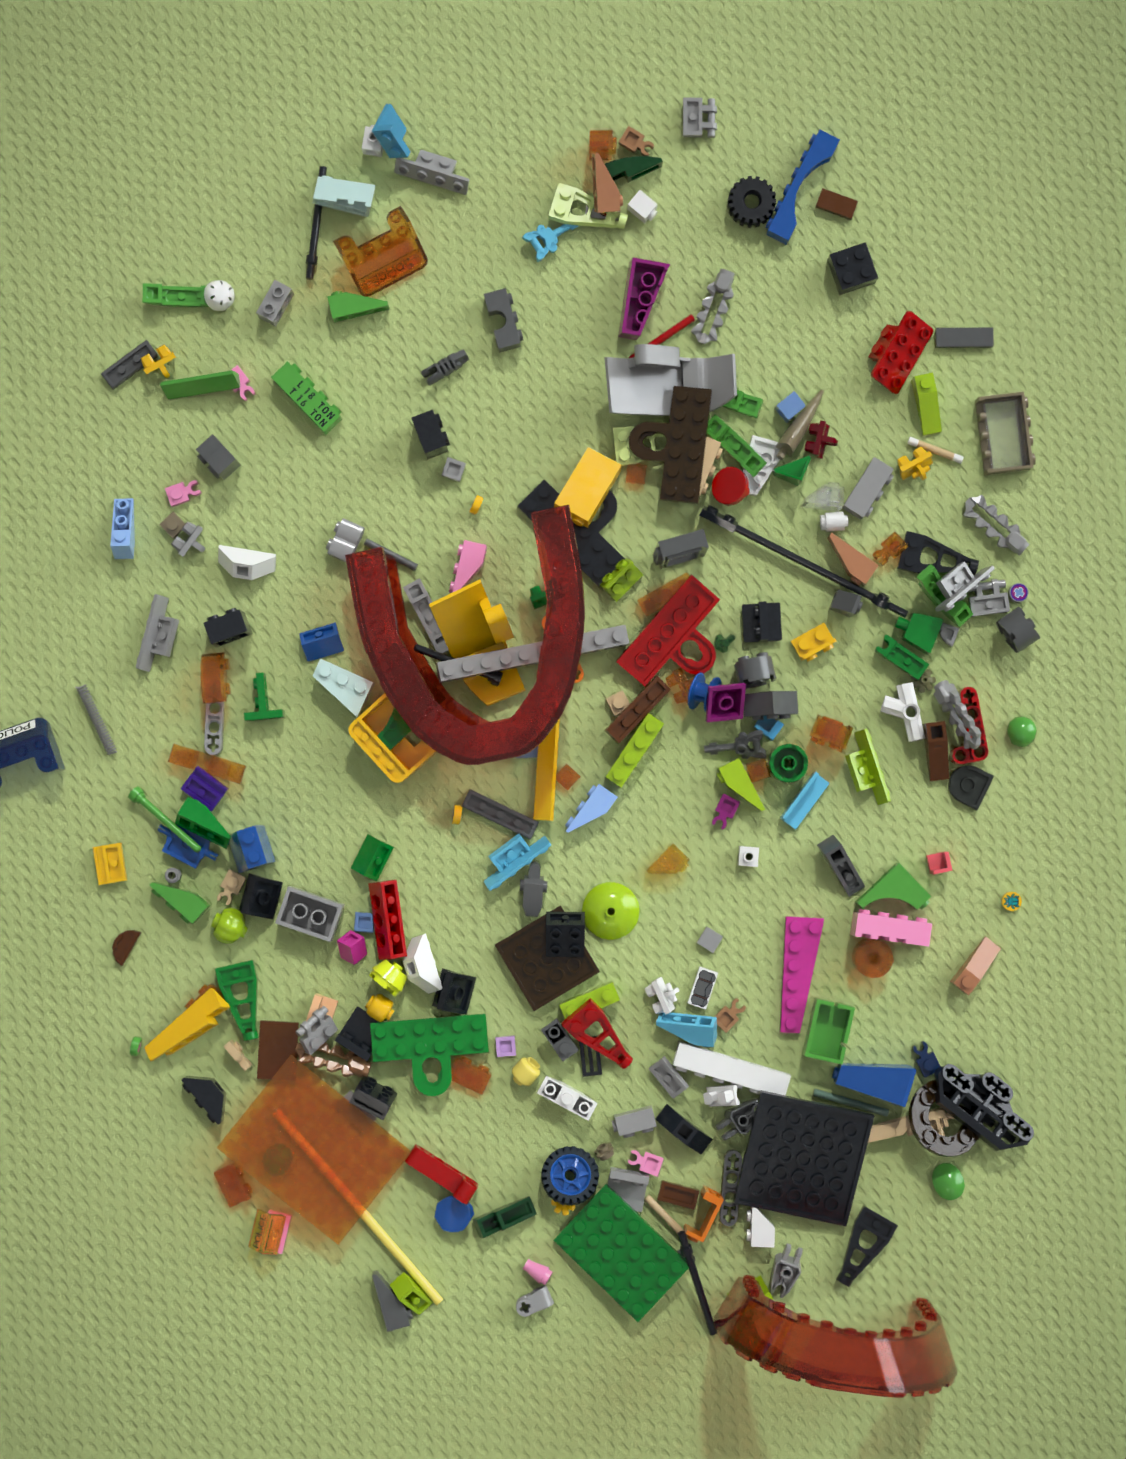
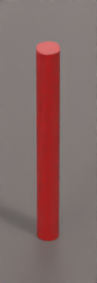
[628,314,695,358]

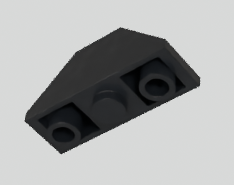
[181,1076,226,1125]
[655,1104,713,1154]

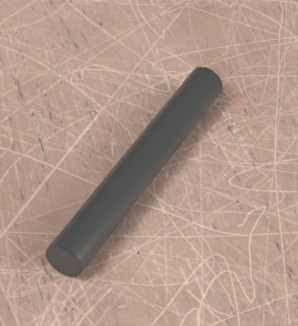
[364,538,418,571]

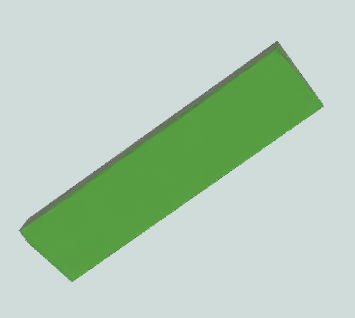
[160,370,240,399]

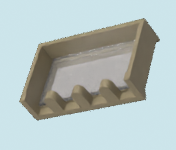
[975,392,1036,476]

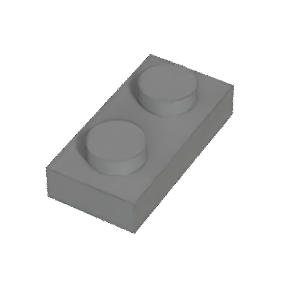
[649,1056,689,1098]

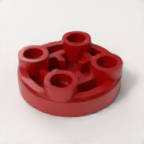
[711,467,750,506]

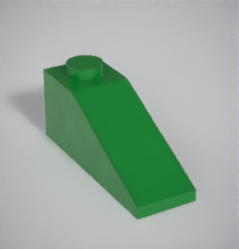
[175,797,231,849]

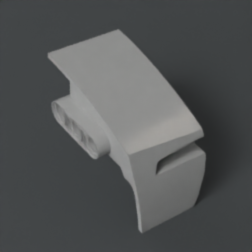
[604,344,737,416]

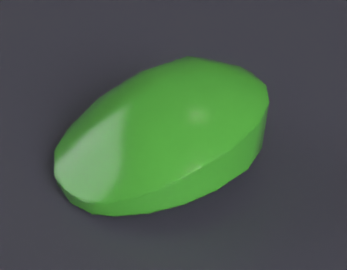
[932,1163,965,1200]

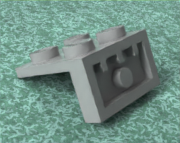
[608,1167,649,1212]

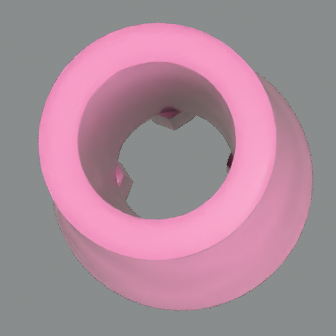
[523,1259,553,1285]

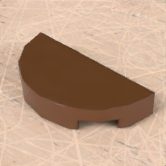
[112,930,141,966]

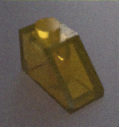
[646,843,690,874]

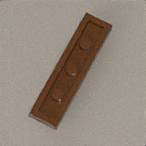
[604,676,671,744]

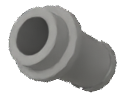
[165,868,182,883]

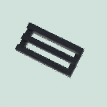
[579,1035,602,1077]

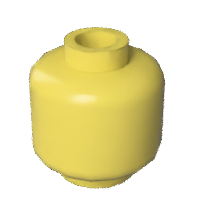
[512,1057,540,1086]

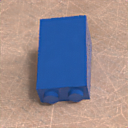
[229,825,276,873]

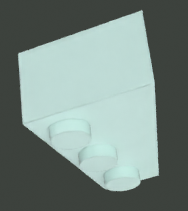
[312,176,375,217]
[313,659,375,717]

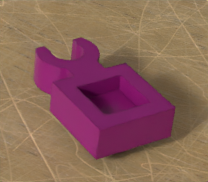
[712,793,740,830]

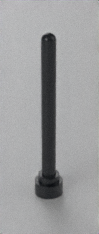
[414,644,503,687]

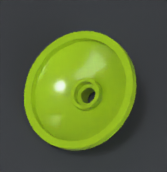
[582,882,639,940]

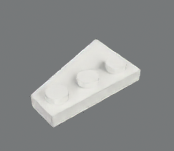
[743,435,780,496]

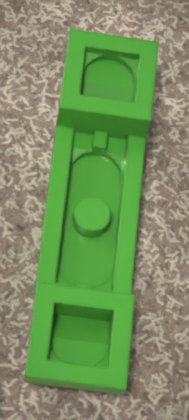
[142,283,214,307]
[707,414,767,477]

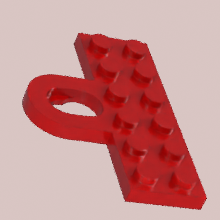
[616,574,720,686]

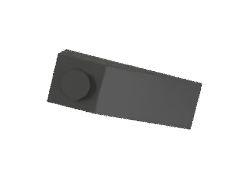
[817,835,865,897]
[372,1271,413,1332]

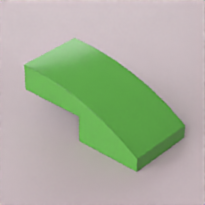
[723,390,763,419]

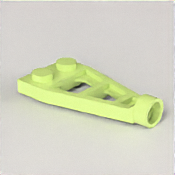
[548,183,628,229]
[613,426,665,466]

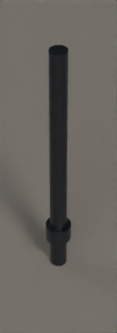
[306,166,327,280]
[678,1231,717,1335]

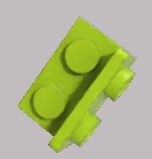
[600,558,643,602]

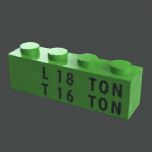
[271,361,342,435]

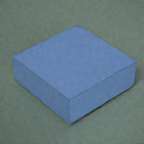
[354,912,374,933]

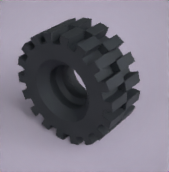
[727,176,776,228]

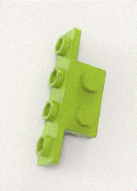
[845,728,891,805]

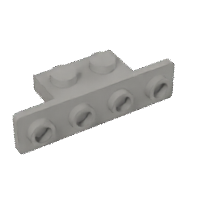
[394,150,469,195]
[935,561,995,612]
[136,594,179,672]

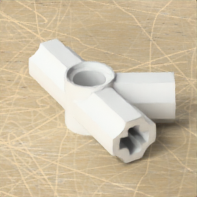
[880,682,925,742]

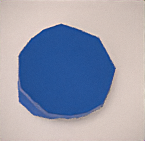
[434,1196,474,1232]

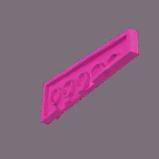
[780,916,824,1033]

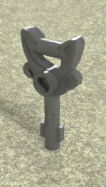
[704,730,766,759]

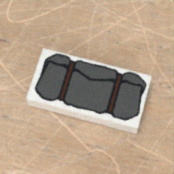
[687,966,718,1009]

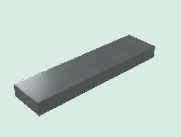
[462,789,539,840]

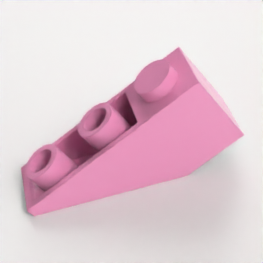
[449,540,487,593]

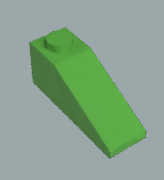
[327,291,390,323]

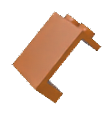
[684,1186,724,1243]

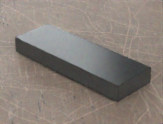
[935,327,994,348]
[101,340,159,390]

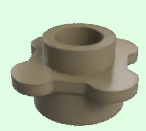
[594,1143,614,1161]

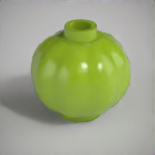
[211,908,248,944]

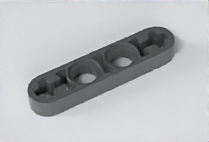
[720,1149,742,1226]

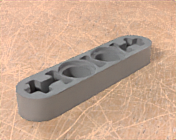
[204,680,225,755]

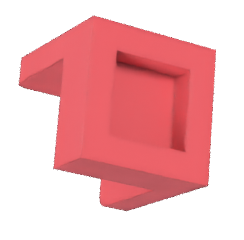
[926,851,953,875]

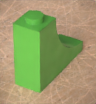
[855,863,931,910]

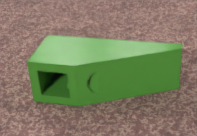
[150,882,211,924]

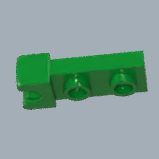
[875,635,930,681]

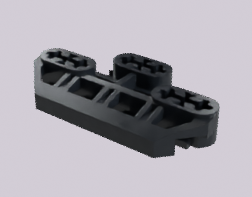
[934,1064,1034,1151]

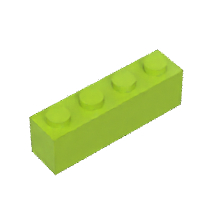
[605,713,664,788]

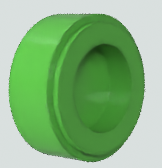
[130,1036,142,1057]

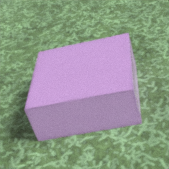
[495,1035,516,1057]

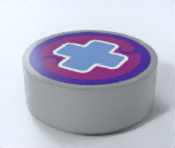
[1008,583,1029,603]

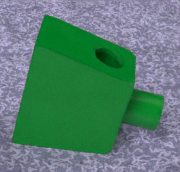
[894,613,944,655]

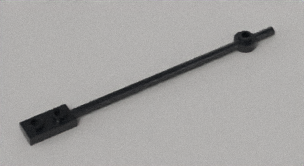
[699,505,908,618]

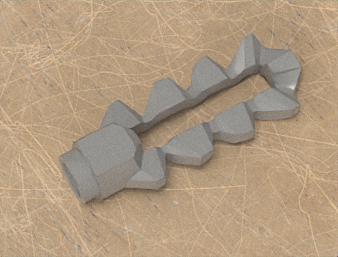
[691,269,735,344]
[963,495,1029,556]
[934,680,981,749]

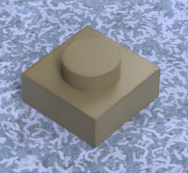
[159,512,185,539]

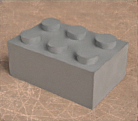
[275,886,345,942]

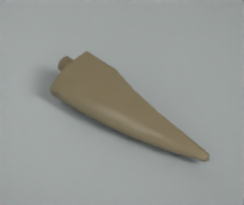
[775,390,824,460]

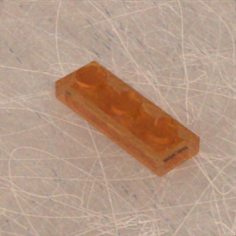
[637,572,689,617]

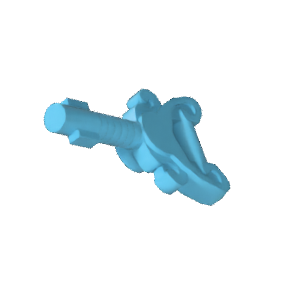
[522,224,578,262]

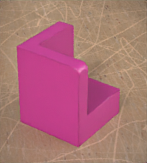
[337,930,367,965]

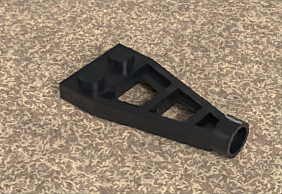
[897,531,979,575]
[836,1205,898,1287]

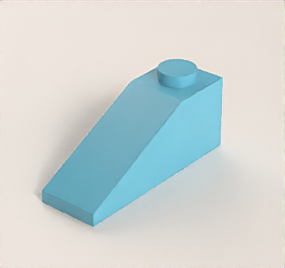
[656,1012,717,1047]

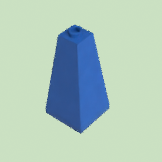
[832,1063,917,1107]

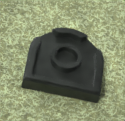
[948,766,994,810]

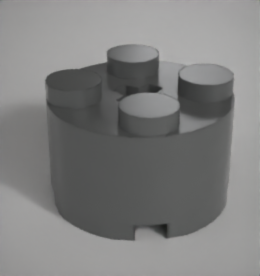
[996,607,1040,653]
[734,652,777,689]

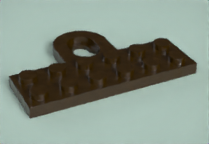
[629,386,712,504]

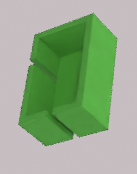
[802,997,855,1065]

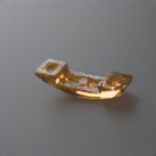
[168,744,246,784]

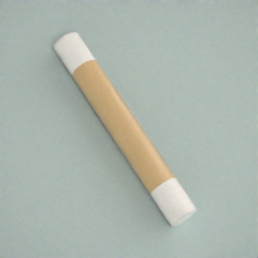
[907,437,964,464]

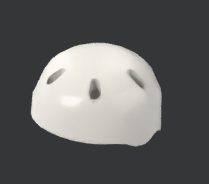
[204,280,235,311]

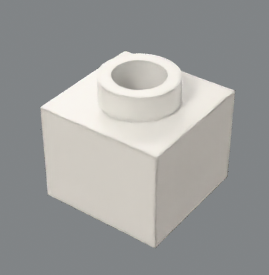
[737,846,759,867]

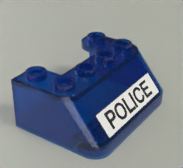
[0,718,65,787]

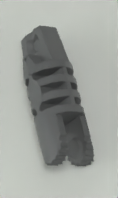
[421,349,469,386]

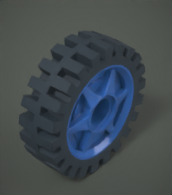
[541,1146,599,1206]

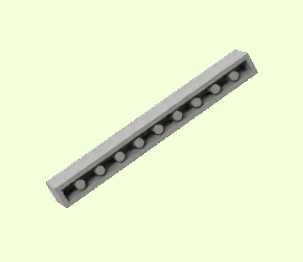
[436,625,629,683]

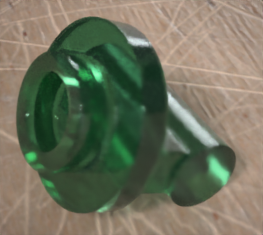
[714,634,735,653]

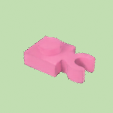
[230,365,255,401]
[165,480,202,507]
[628,1150,664,1177]

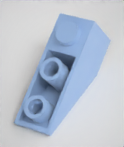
[110,498,135,559]
[565,784,618,832]

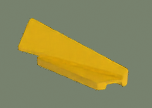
[145,988,230,1061]

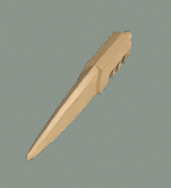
[868,1108,955,1143]

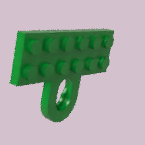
[370,1014,489,1096]

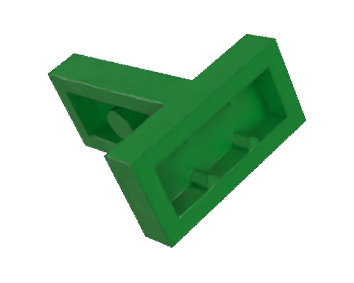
[244,672,285,721]

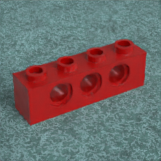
[368,880,407,960]

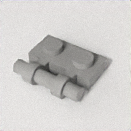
[683,98,717,138]
[968,579,1010,617]
[295,1006,338,1055]

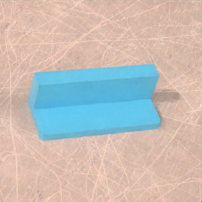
[780,772,830,830]

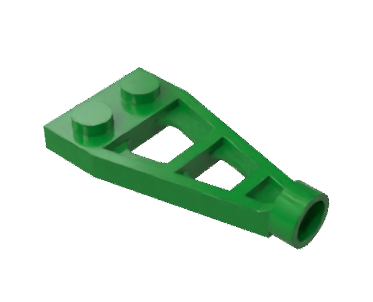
[215,960,259,1041]

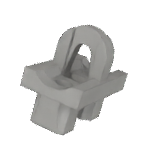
[171,521,205,557]

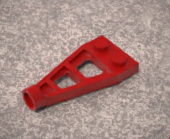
[561,998,633,1069]

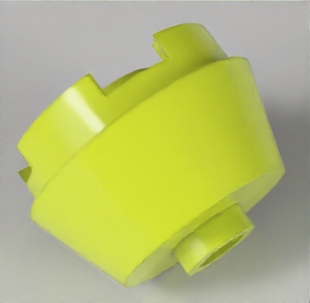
[369,959,407,997]

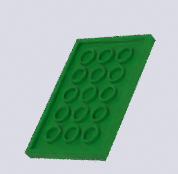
[553,1183,689,1322]

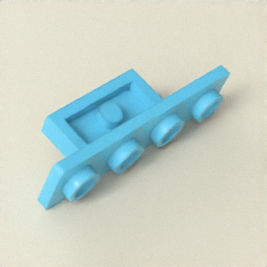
[484,834,551,891]

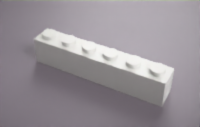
[672,1041,791,1095]

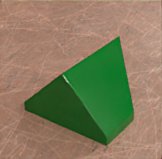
[772,455,811,486]

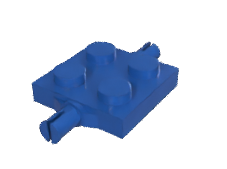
[157,824,219,869]

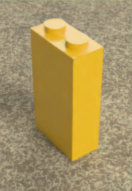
[554,447,622,528]

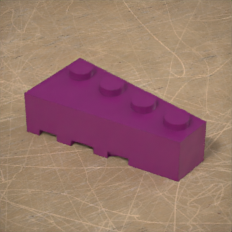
[618,257,670,340]

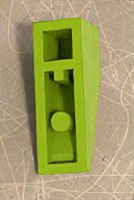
[911,372,942,436]
[716,758,765,811]

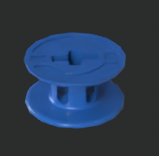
[688,672,722,713]

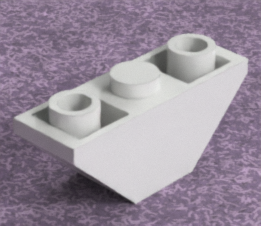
[218,545,276,580]
[403,934,442,994]
[537,1076,598,1121]

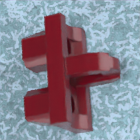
[805,421,838,459]

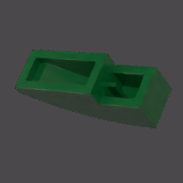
[605,156,663,182]
[472,1196,537,1238]

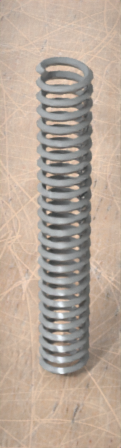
[76,684,117,755]

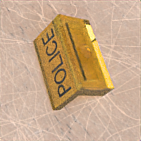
[248,1209,286,1255]

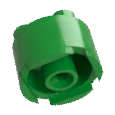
[767,744,808,783]

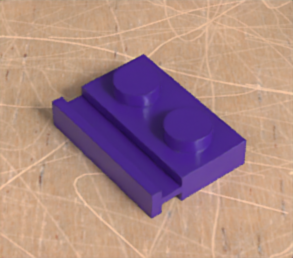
[181,766,229,812]

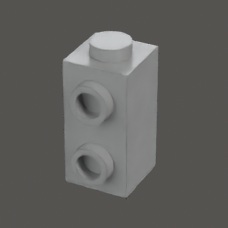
[612,1105,657,1138]

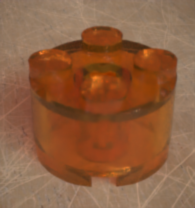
[809,714,853,753]
[852,938,894,978]

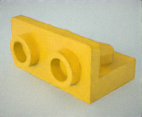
[790,623,837,662]

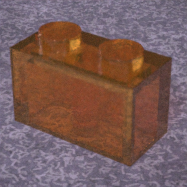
[589,130,617,160]

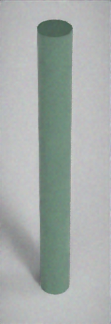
[813,1089,889,1117]

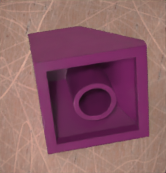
[705,683,746,723]

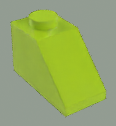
[390,1272,433,1315]

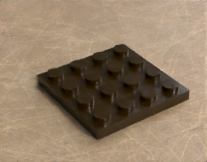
[495,905,600,1011]

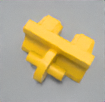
[897,447,933,480]

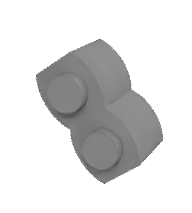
[326,518,365,564]

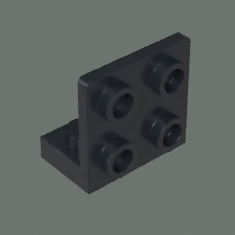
[546,912,585,957]
[334,1007,378,1061]

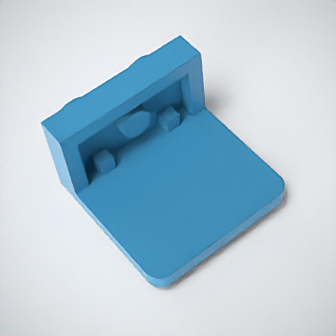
[372,104,411,158]

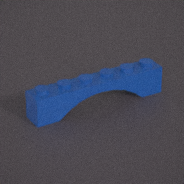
[765,130,840,245]

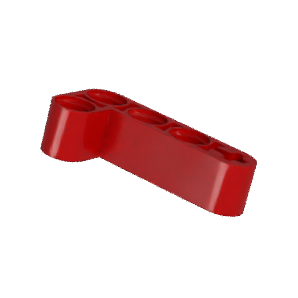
[949,687,988,764]
[405,1144,478,1205]

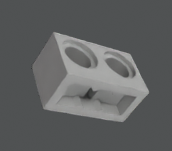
[256,280,294,327]

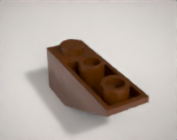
[922,721,949,781]

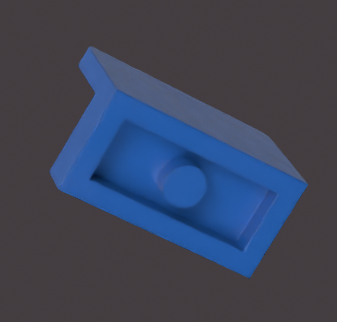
[299,622,344,661]

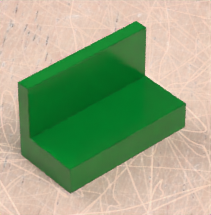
[351,834,394,881]

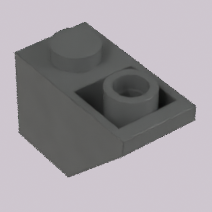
[829,590,863,617]
[541,1018,579,1061]

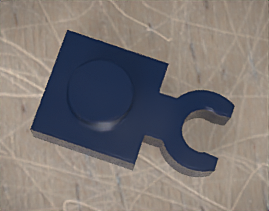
[912,1041,941,1078]

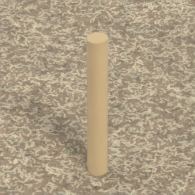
[644,1195,688,1239]

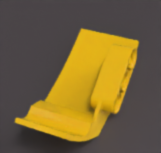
[429,580,526,706]

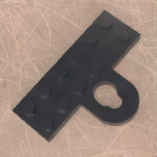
[517,479,625,587]

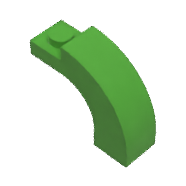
[917,564,973,627]

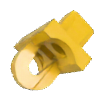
[140,344,176,378]

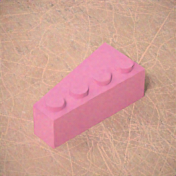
[850,909,932,947]

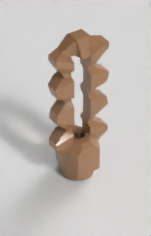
[295,1042,372,1078]

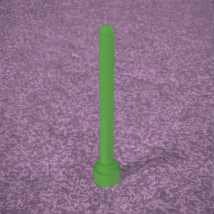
[128,786,201,852]

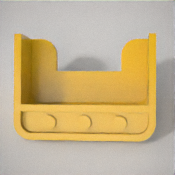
[349,690,441,783]

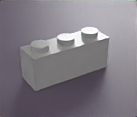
[842,457,894,520]

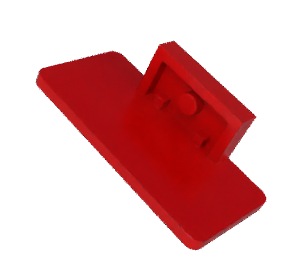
[868,311,933,394]

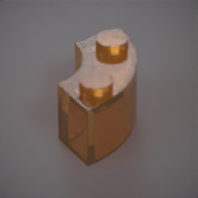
[201,652,231,704]

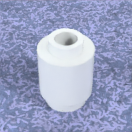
[820,511,848,532]

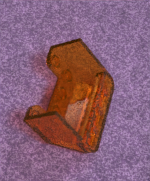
[333,206,428,297]

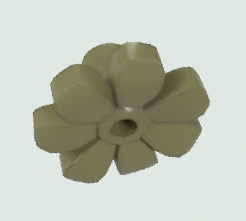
[911,669,936,693]

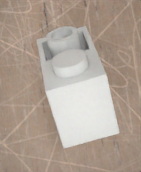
[746,1206,775,1248]

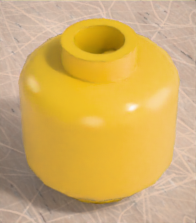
[365,993,395,1022]

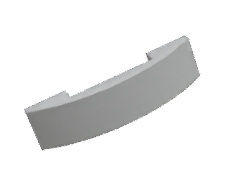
[403,578,448,653]

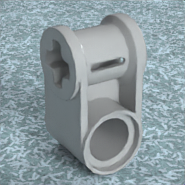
[516,1285,554,1317]

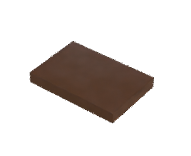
[257,1020,299,1081]

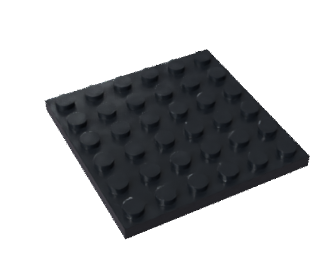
[733,1090,875,1227]

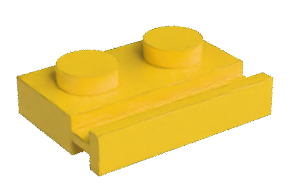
[93,843,127,885]

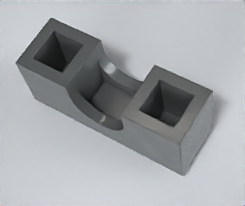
[484,288,523,353]

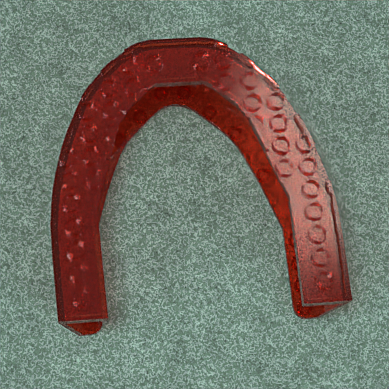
[345,504,585,765]
[714,1275,957,1398]

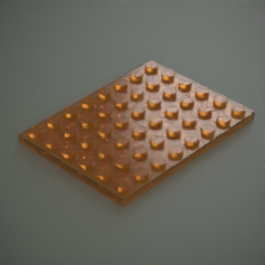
[217,1055,411,1245]

